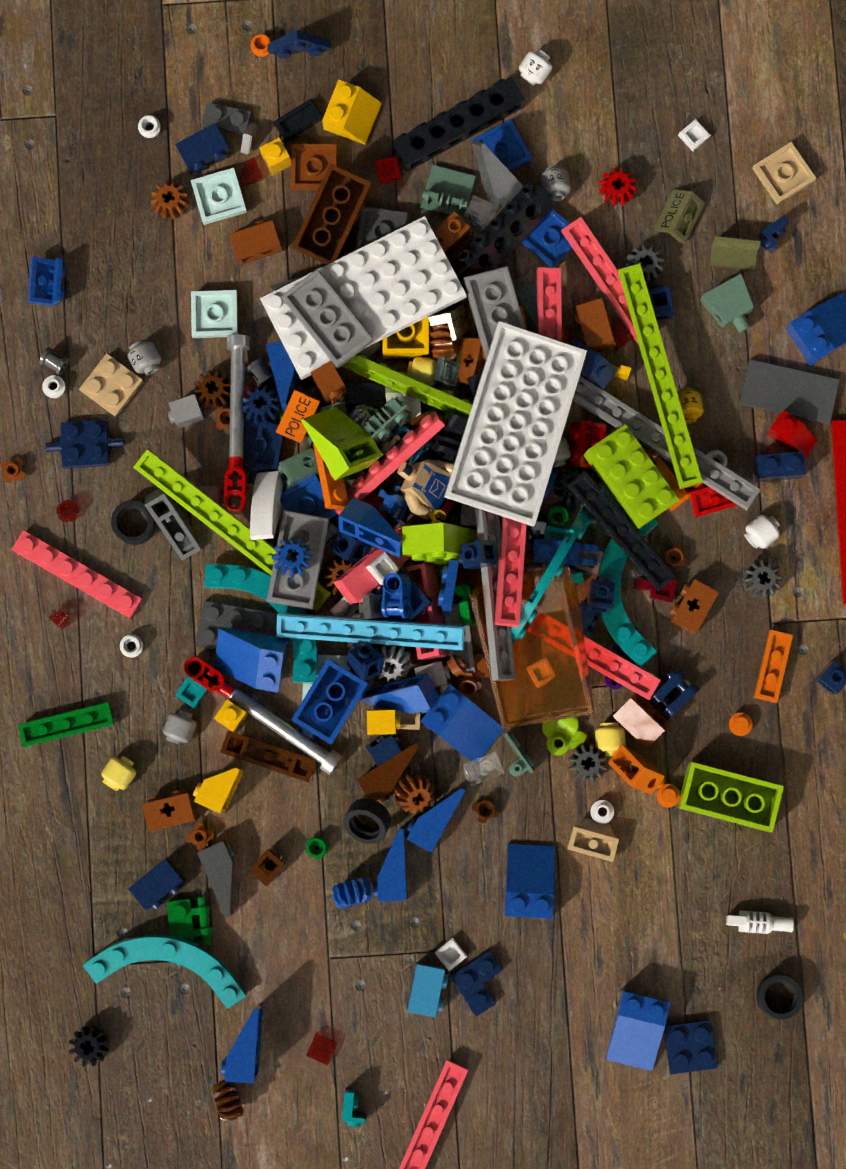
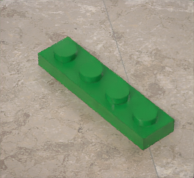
[18,702,115,748]

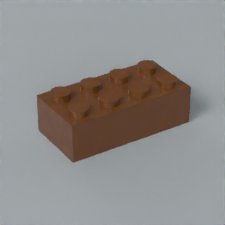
[292,163,374,265]

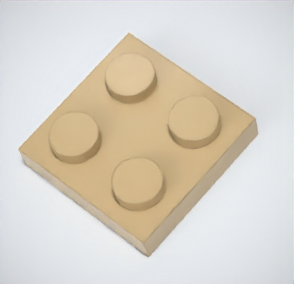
[752,142,817,205]
[79,353,144,418]

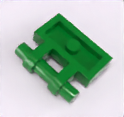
[455,584,486,626]
[167,897,213,945]

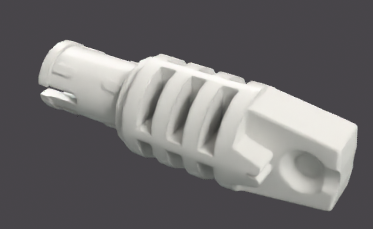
[726,911,794,934]

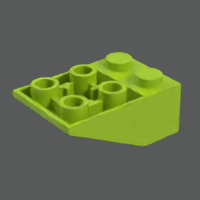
[301,407,383,481]

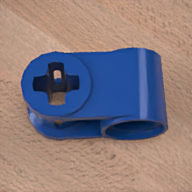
[381,573,411,618]

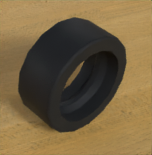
[111,500,157,545]
[344,798,391,844]
[756,973,804,1020]

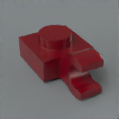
[633,578,677,603]

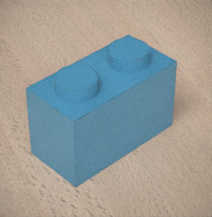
[407,962,449,1018]

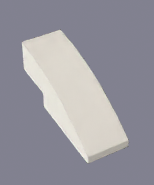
[250,471,284,540]

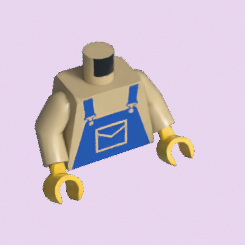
[397,459,454,524]

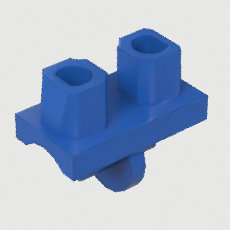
[378,482,414,523]

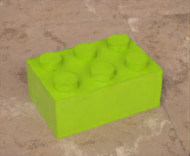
[402,523,478,565]

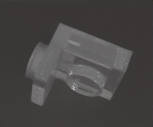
[463,751,504,786]

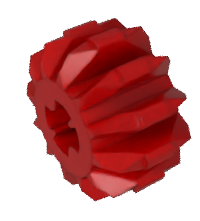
[599,167,637,207]

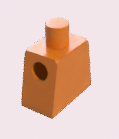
[608,744,665,795]

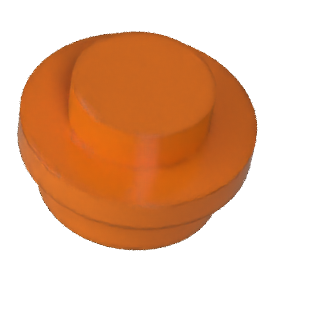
[250,34,272,57]
[729,713,753,736]
[656,784,680,807]

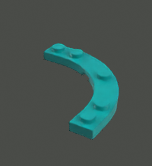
[511,506,592,645]
[598,519,658,668]
[204,564,318,684]
[83,934,248,1009]

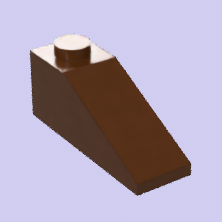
[357,743,419,804]

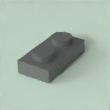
[202,103,252,135]

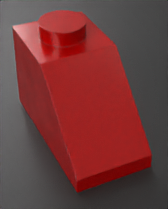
[766,410,817,459]

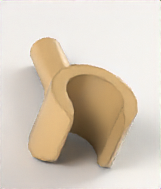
[381,435,400,455]

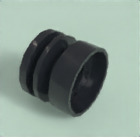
[428,413,468,463]

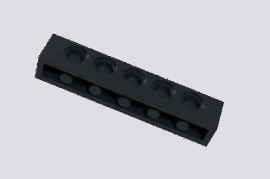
[393,77,525,172]
[451,180,556,303]

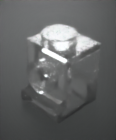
[464,195,498,228]

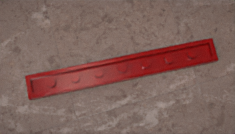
[830,420,846,604]

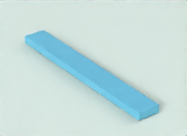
[276,612,465,650]

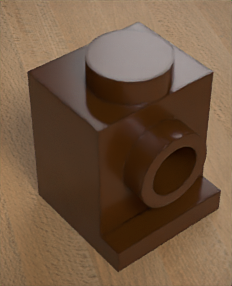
[249,849,286,886]

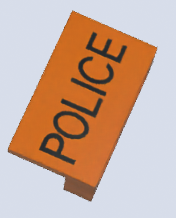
[276,390,320,443]

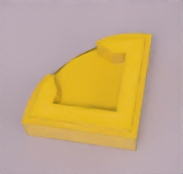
[612,364,631,380]

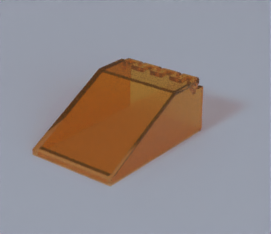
[470,566,594,729]

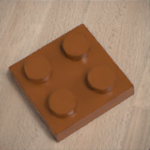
[291,144,337,191]

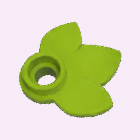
[542,712,587,755]

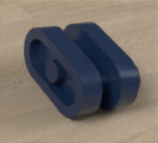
[647,668,700,720]

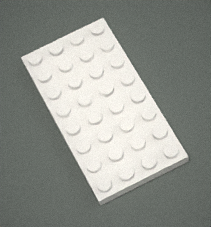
[260,216,467,380]
[444,321,587,527]

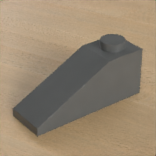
[472,140,523,209]
[144,488,202,561]
[197,841,236,918]

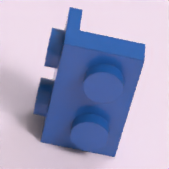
[27,256,66,307]

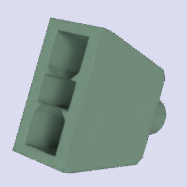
[700,274,754,334]
[277,448,319,491]

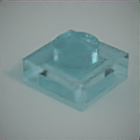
[434,357,460,387]

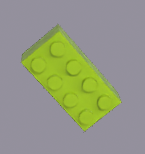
[583,424,679,530]
[677,762,784,832]

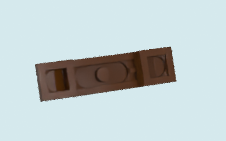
[220,730,316,783]

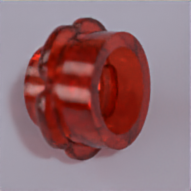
[56,500,79,523]
[49,609,70,630]

